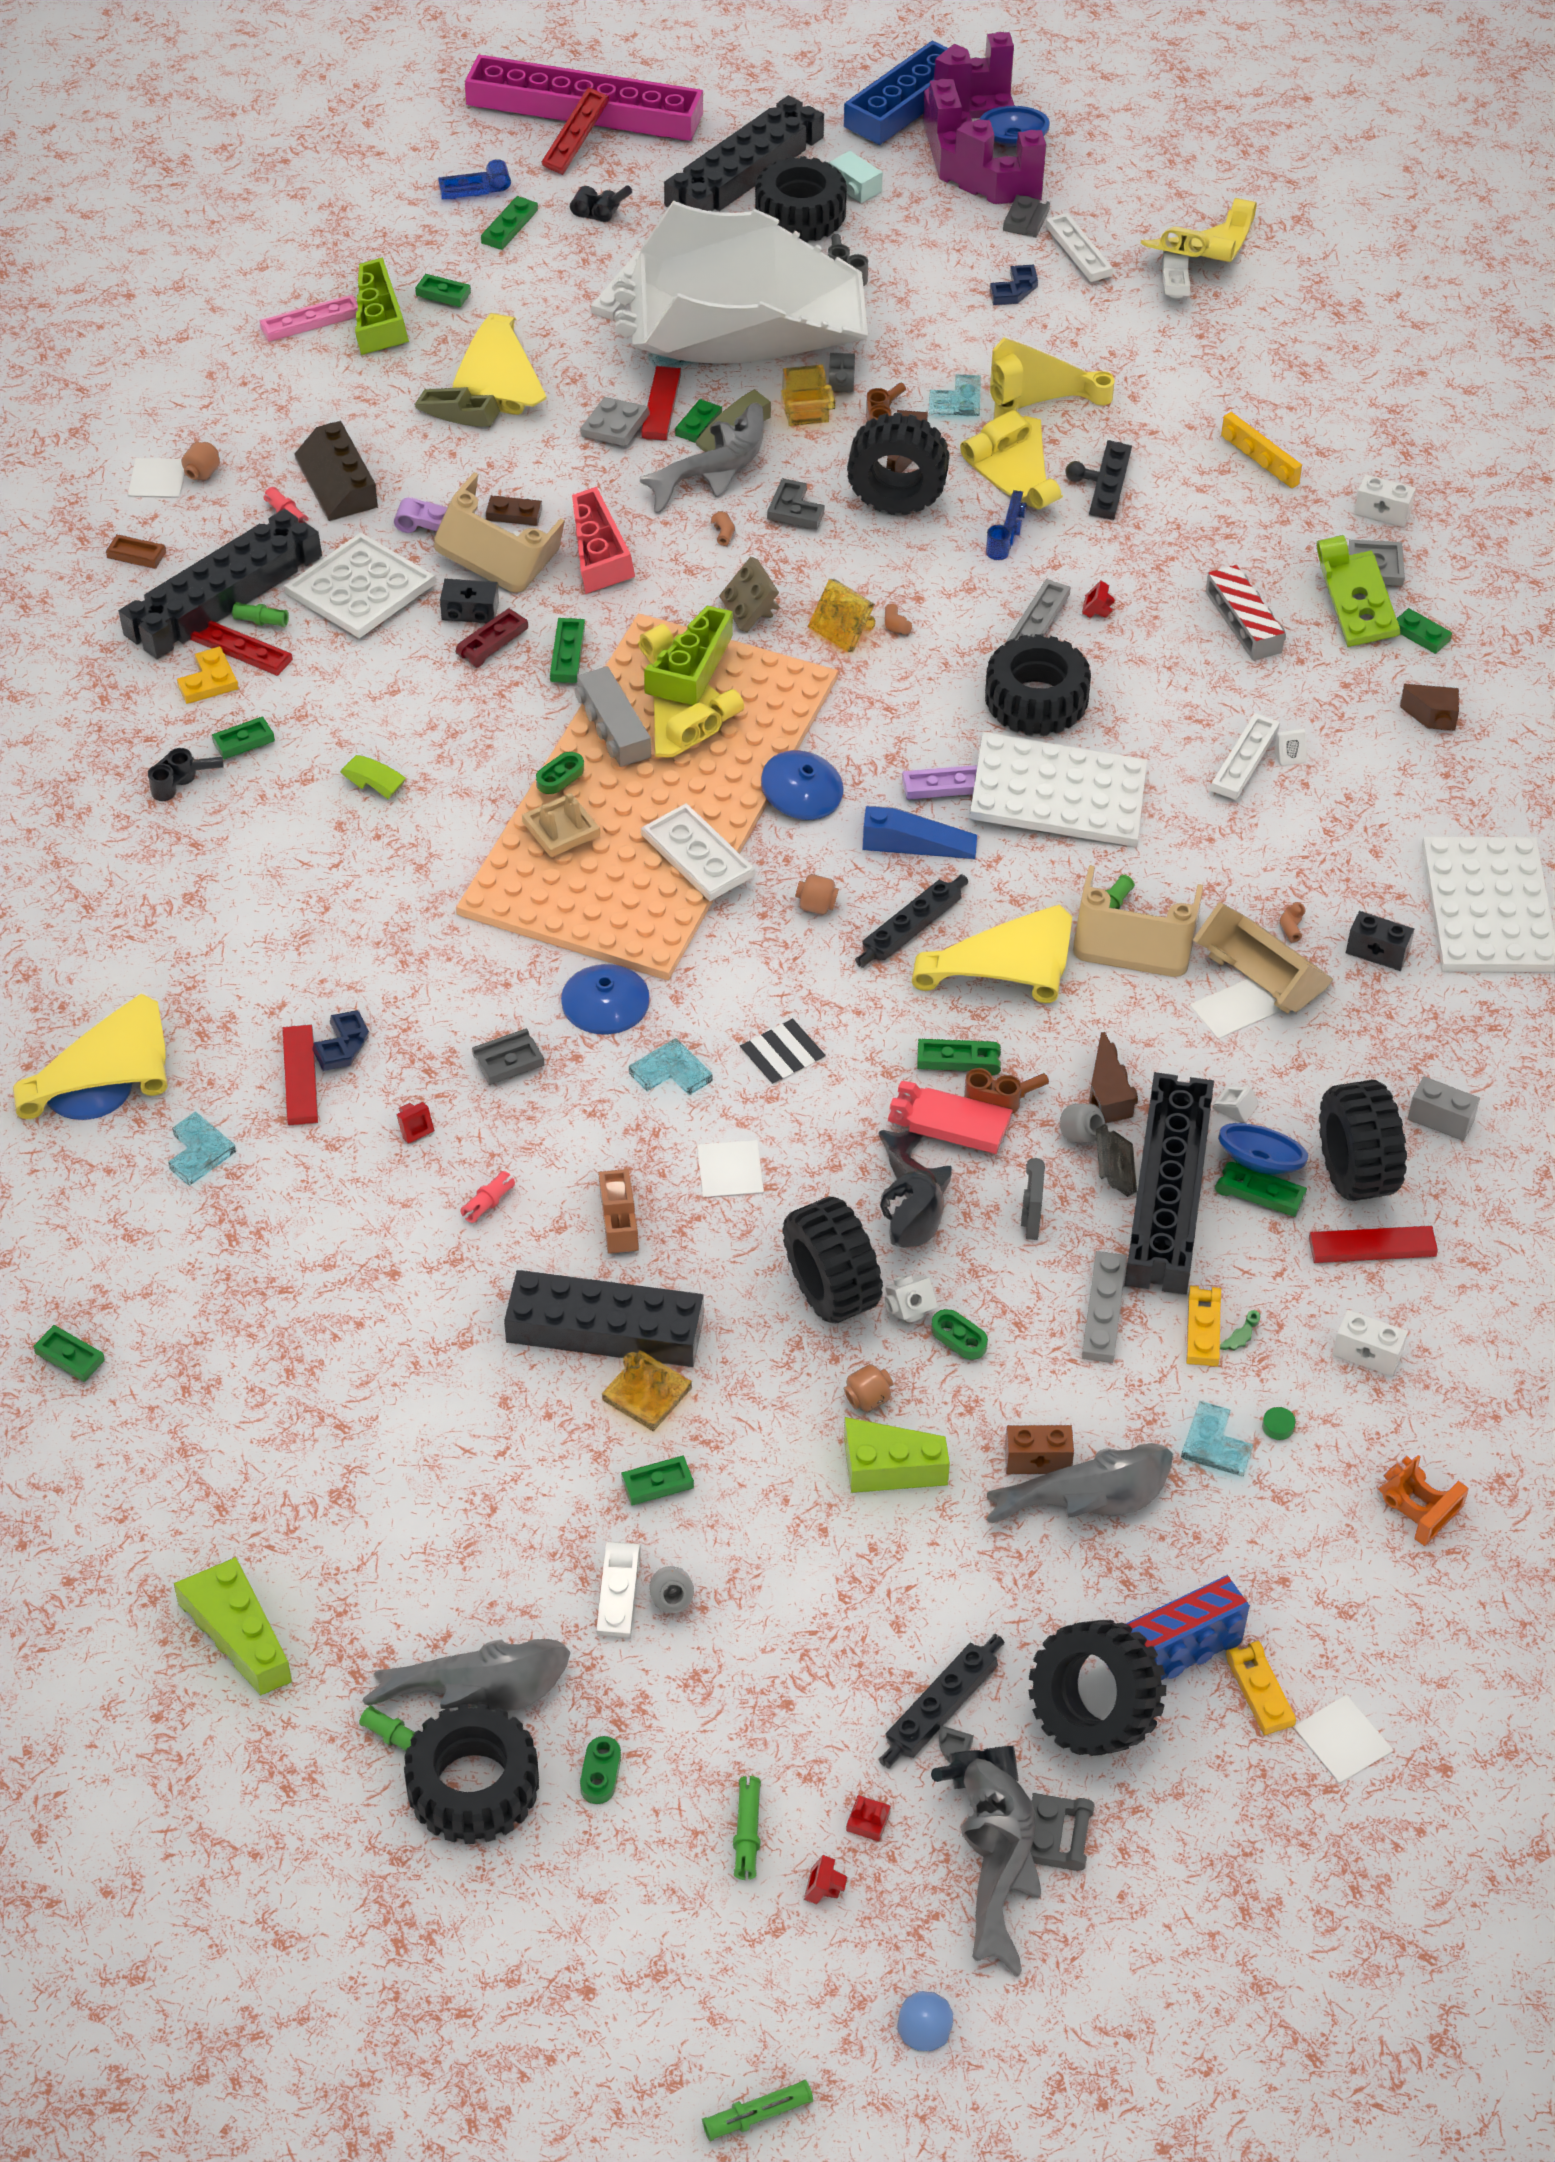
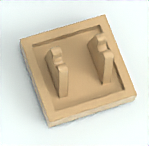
[522,793,600,857]

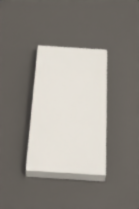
[641,803,756,901]

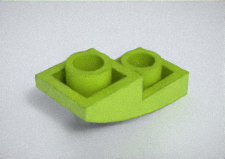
[340,755,406,799]

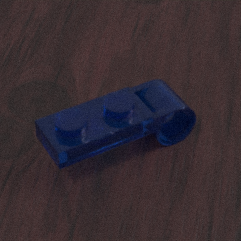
[438,159,511,200]
[986,490,1027,560]

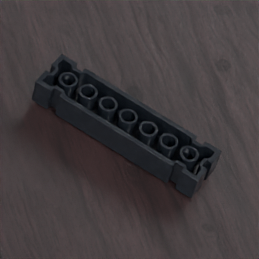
[664,95,824,212]
[118,508,322,659]
[1124,1072,1214,1295]

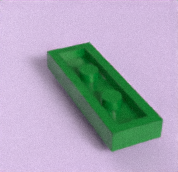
[481,196,538,250]
[550,618,585,683]

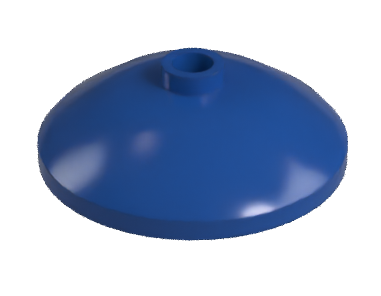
[980,106,1050,147]
[761,750,844,820]
[561,964,649,1035]
[47,1082,133,1120]
[1218,1123,1308,1175]

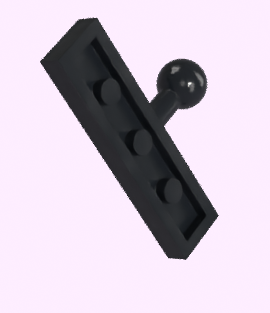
[1065,440,1132,520]

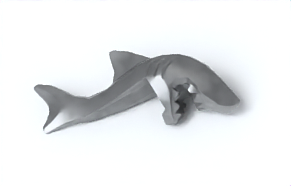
[640,402,764,513]
[986,1443,1173,1523]
[362,1639,571,1711]
[960,1758,1041,1976]

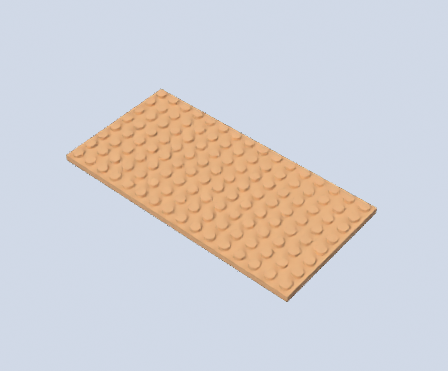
[456,613,838,981]

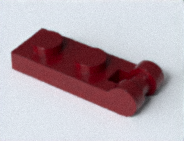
[455,608,528,668]

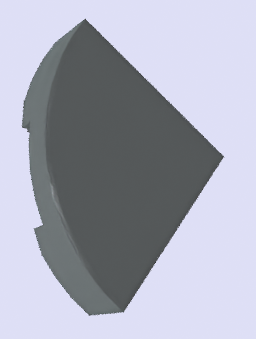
[939,1726,974,1763]

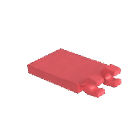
[888,1081,1013,1154]

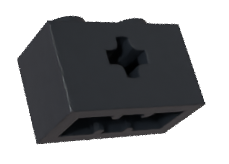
[440,578,499,623]
[1346,910,1415,971]

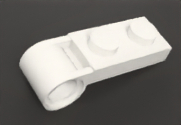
[1162,251,1190,298]
[597,1542,641,1638]

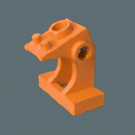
[1378,1455,1469,1546]

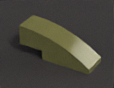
[414,387,500,427]
[696,389,771,452]

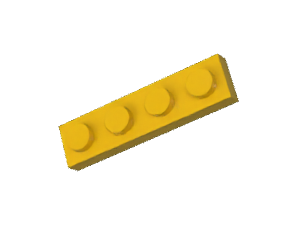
[1221,412,1302,488]

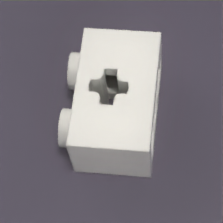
[1354,474,1416,527]
[1333,1310,1408,1377]

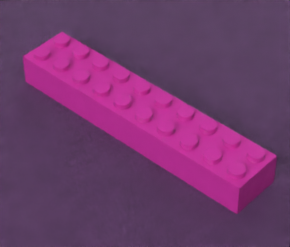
[465,54,703,141]

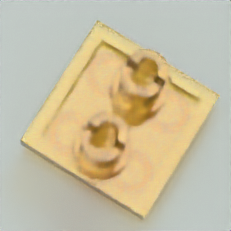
[807,579,875,652]
[602,1350,692,1432]

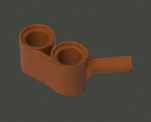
[866,382,906,421]
[964,1068,1049,1114]

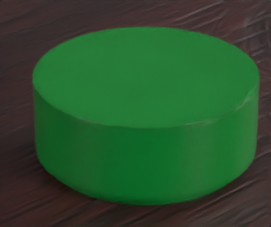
[1262,1407,1296,1440]

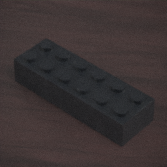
[504,1270,704,1367]

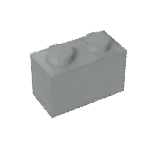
[1408,1076,1480,1141]

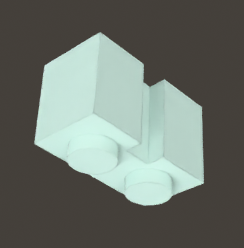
[829,151,883,204]

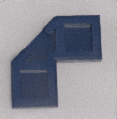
[989,264,1038,305]
[312,1010,369,1071]

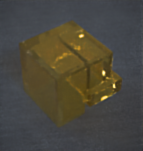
[781,364,836,426]

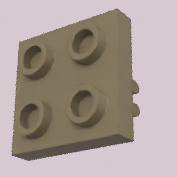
[719,556,780,633]

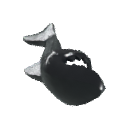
[878,1130,952,1248]

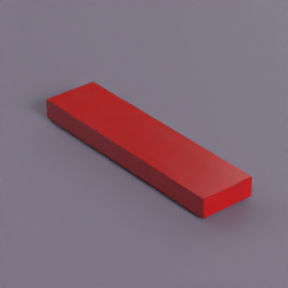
[541,87,610,175]
[641,366,681,440]
[190,621,293,676]
[282,1024,318,1125]
[1309,1226,1438,1263]

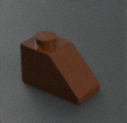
[1400,684,1459,731]

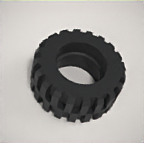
[755,156,847,242]
[847,413,950,515]
[985,634,1091,736]
[1319,1079,1407,1201]
[782,1196,883,1324]
[1028,1620,1167,1756]
[404,1704,539,1844]

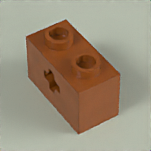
[1005,1425,1074,1474]

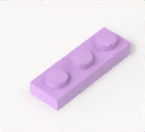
[902,765,977,800]

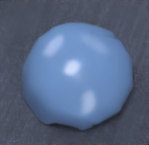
[897,1991,954,2051]

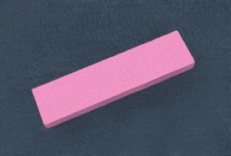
[259,295,358,342]

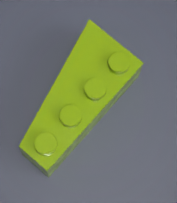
[355,257,409,355]
[644,605,733,705]
[173,1557,292,1696]

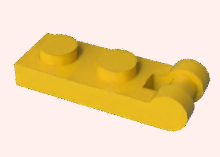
[1186,1285,1221,1367]
[1226,1640,1297,1736]

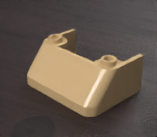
[434,472,565,593]
[1073,865,1203,977]
[1193,901,1333,1014]

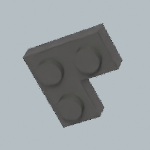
[767,478,825,530]

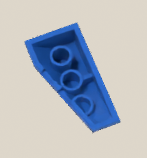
[862,805,977,859]

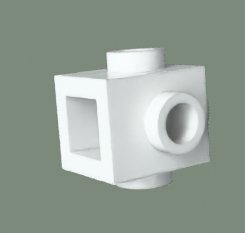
[885,1274,938,1322]

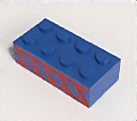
[1107,1575,1250,1680]

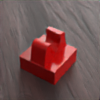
[1082,580,1115,618]
[396,1102,435,1144]
[846,1795,891,1842]
[804,1855,848,1904]

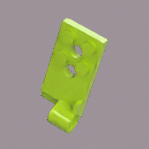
[1316,535,1400,647]

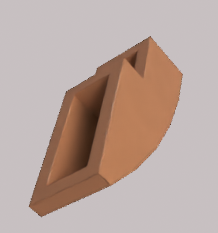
[598,1169,639,1254]

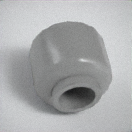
[1060,1103,1105,1143]
[649,1566,694,1614]

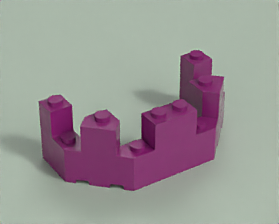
[923,32,1046,204]

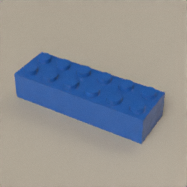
[844,40,948,145]

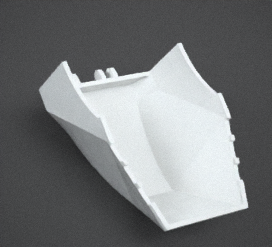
[614,201,868,364]

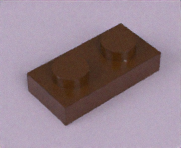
[486,495,542,526]

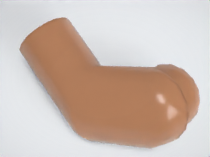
[711,511,735,546]
[885,604,912,635]
[1280,902,1306,943]

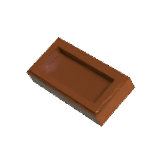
[106,534,166,569]

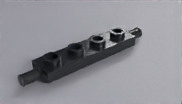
[855,874,968,968]
[879,1634,1005,1769]

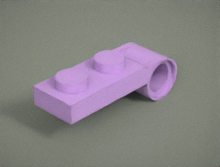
[394,498,447,533]

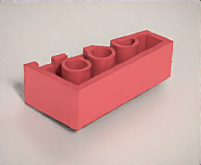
[572,486,635,594]

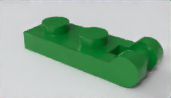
[917,1038,1001,1076]
[1215,1162,1307,1217]

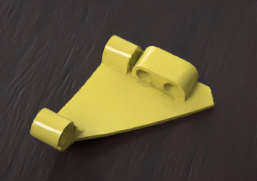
[1141,198,1257,262]
[452,313,547,415]
[990,337,1115,419]
[960,410,1063,509]
[638,624,744,757]
[912,904,1072,1003]
[13,993,168,1119]

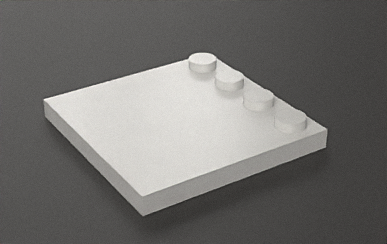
[284,532,436,639]

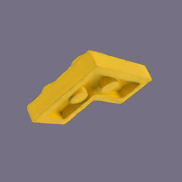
[177,646,239,704]

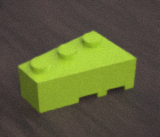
[844,1417,950,1493]

